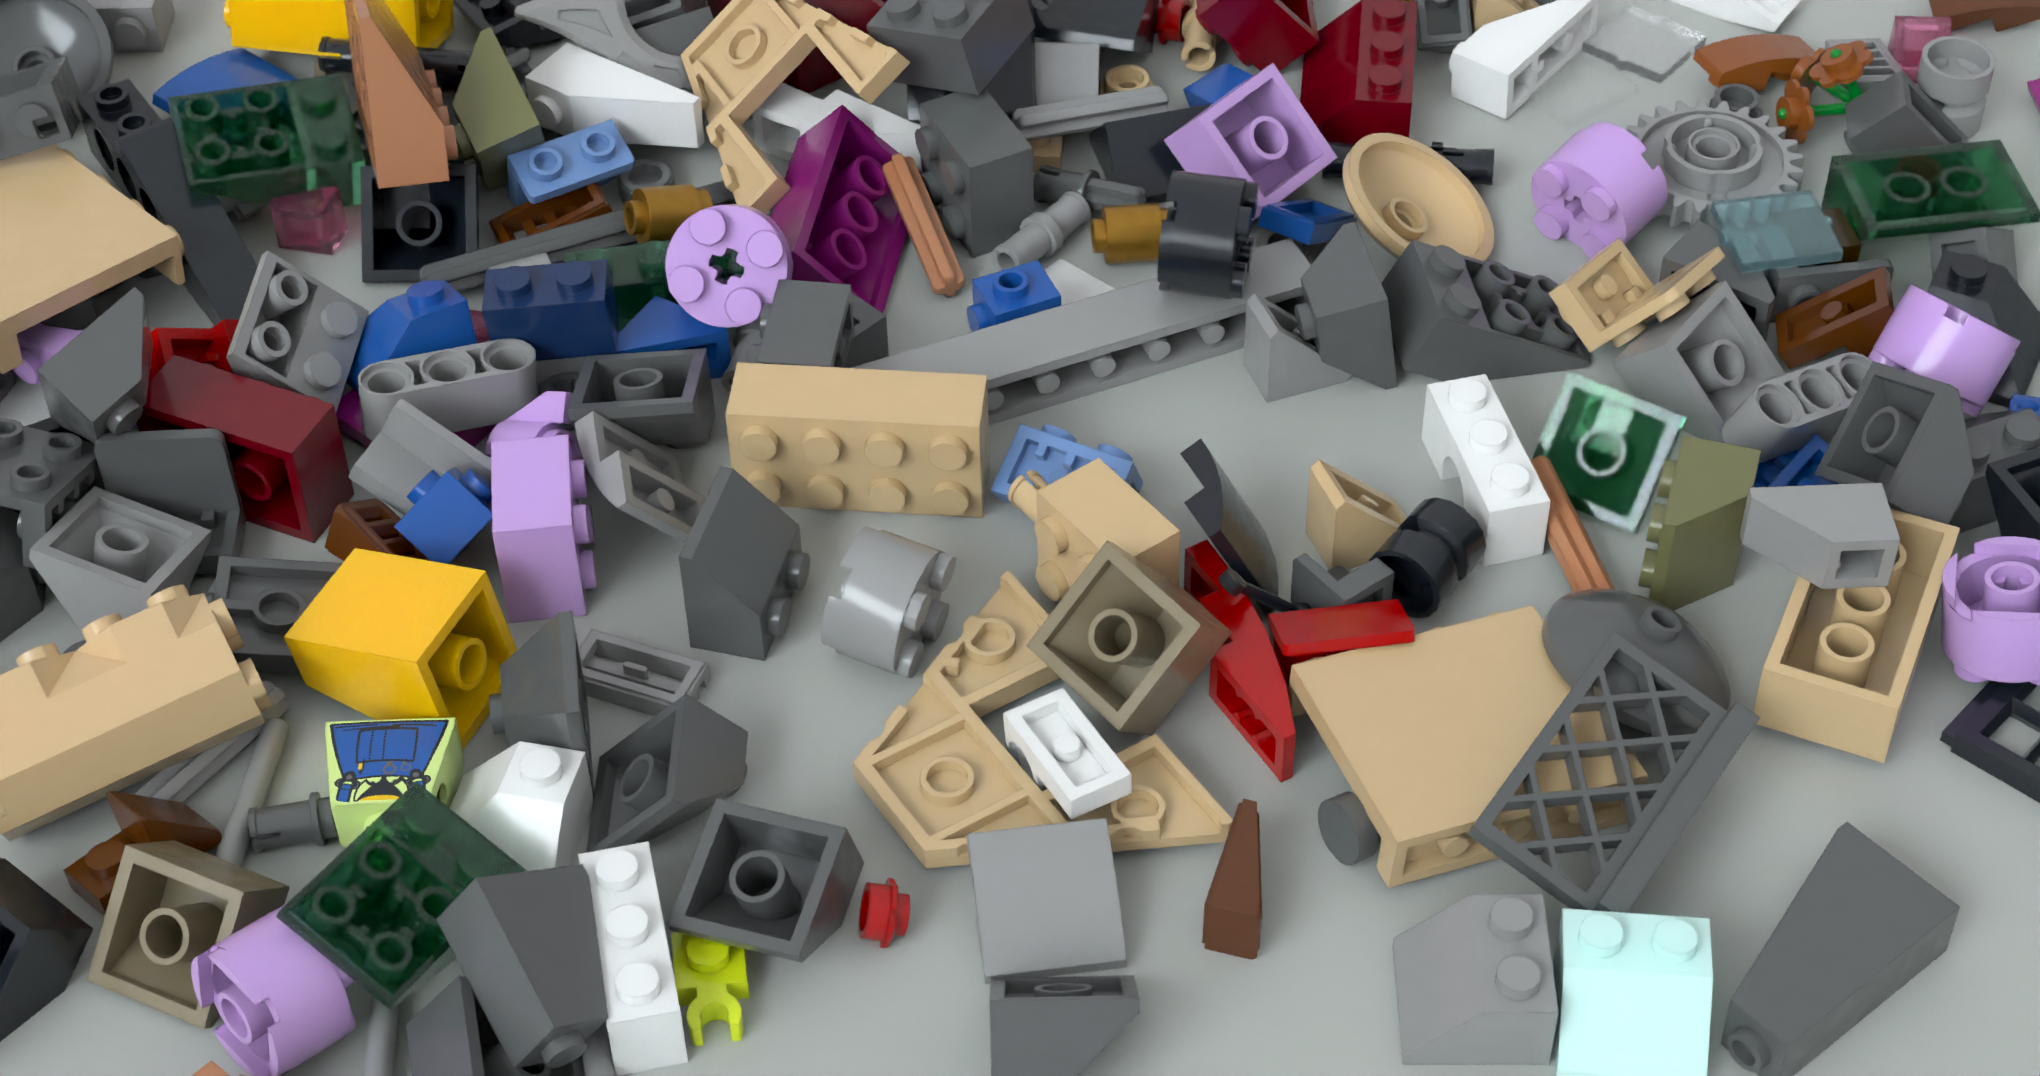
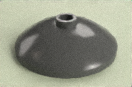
[0,0,114,136]
[1542,589,1731,736]

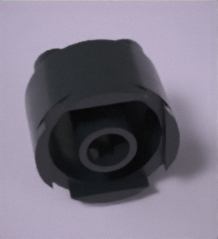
[1157,170,1259,299]

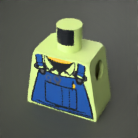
[325,717,465,871]

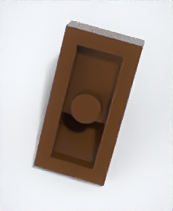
[1775,266,1894,370]
[63,791,222,916]

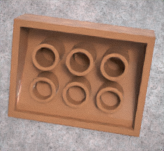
[344,0,458,189]

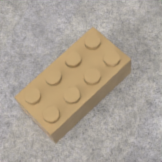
[725,362,990,518]
[1753,508,1960,763]

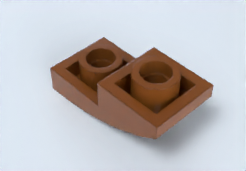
[1693,34,1815,91]

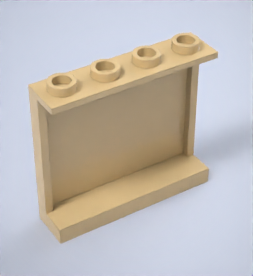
[0,134,186,374]
[1288,605,1648,888]

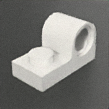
[1003,688,1132,820]

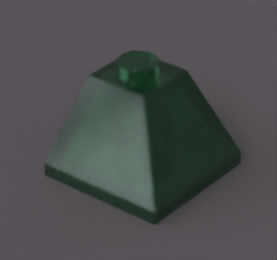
[1532,371,1687,534]

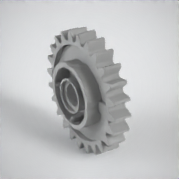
[1626,99,1804,234]

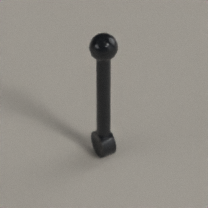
[1218,568,1312,612]

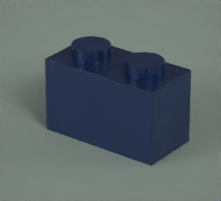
[482,259,619,361]

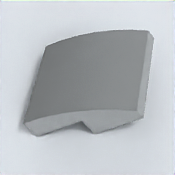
[574,411,705,543]
[967,818,1127,984]

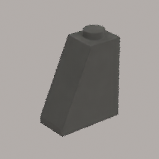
[436,864,608,1069]

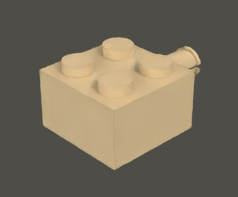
[1008,458,1180,602]

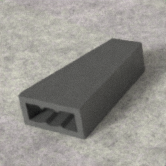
[1720,822,1960,1076]

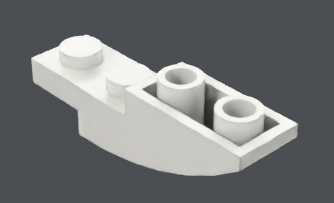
[743,83,923,173]

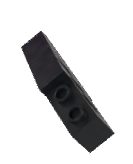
[76,78,258,326]

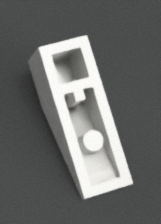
[1449,0,1599,119]
[525,43,705,148]

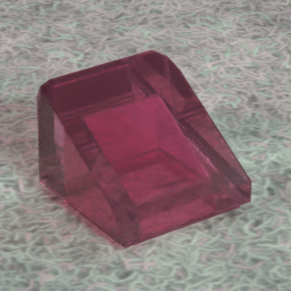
[1888,16,1952,84]
[269,187,347,255]

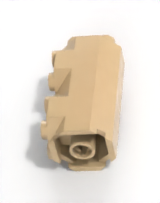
[0,584,273,841]

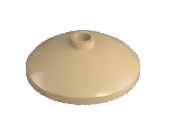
[1343,133,1494,261]

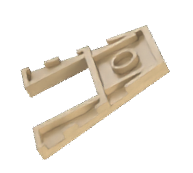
[681,0,910,214]

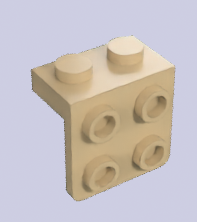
[1548,238,1725,352]

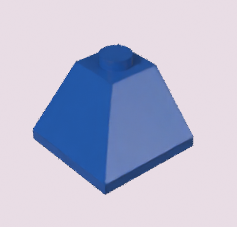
[346,279,477,395]

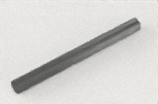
[420,180,736,292]

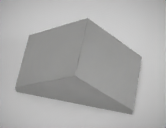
[1243,293,1351,403]

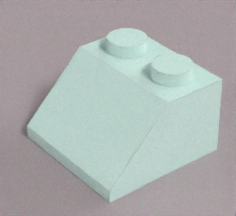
[1553,908,1713,1076]

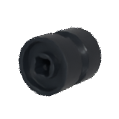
[1369,498,1486,618]

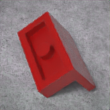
[1268,599,1415,683]

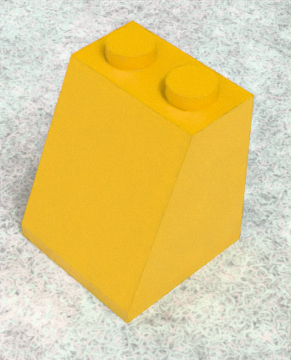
[284,548,517,751]

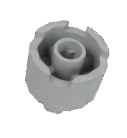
[821,526,956,678]

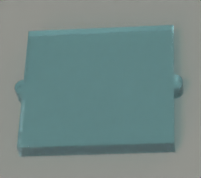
[1710,190,1844,273]

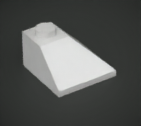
[417,741,594,895]

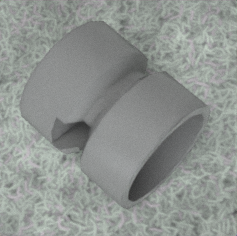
[1916,36,1996,139]

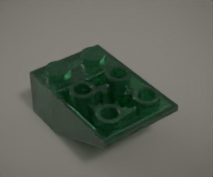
[168,73,365,212]
[276,781,526,1010]

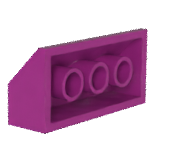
[771,105,922,313]

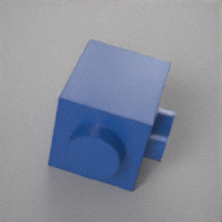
[967,260,1061,332]
[394,467,492,564]

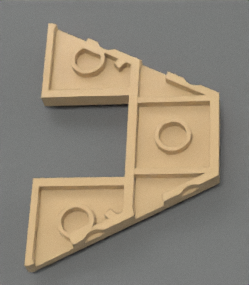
[853,571,1233,868]

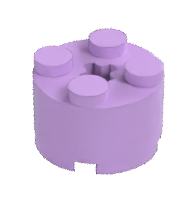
[1531,122,1668,258]
[665,204,793,328]
[1868,284,2021,418]
[1941,536,2040,685]
[191,903,356,1076]

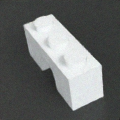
[1421,374,1551,566]
[578,841,688,1076]

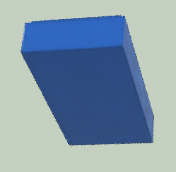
[1257,198,1357,245]

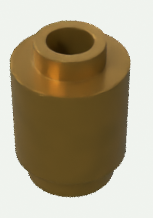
[623,184,713,246]
[1091,203,1168,264]

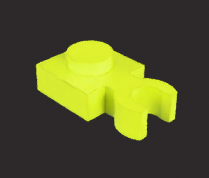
[671,932,750,1046]

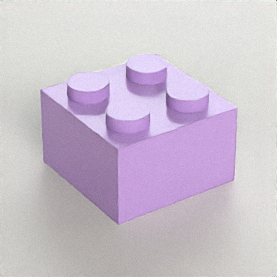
[1164,63,1338,220]
[491,434,597,623]

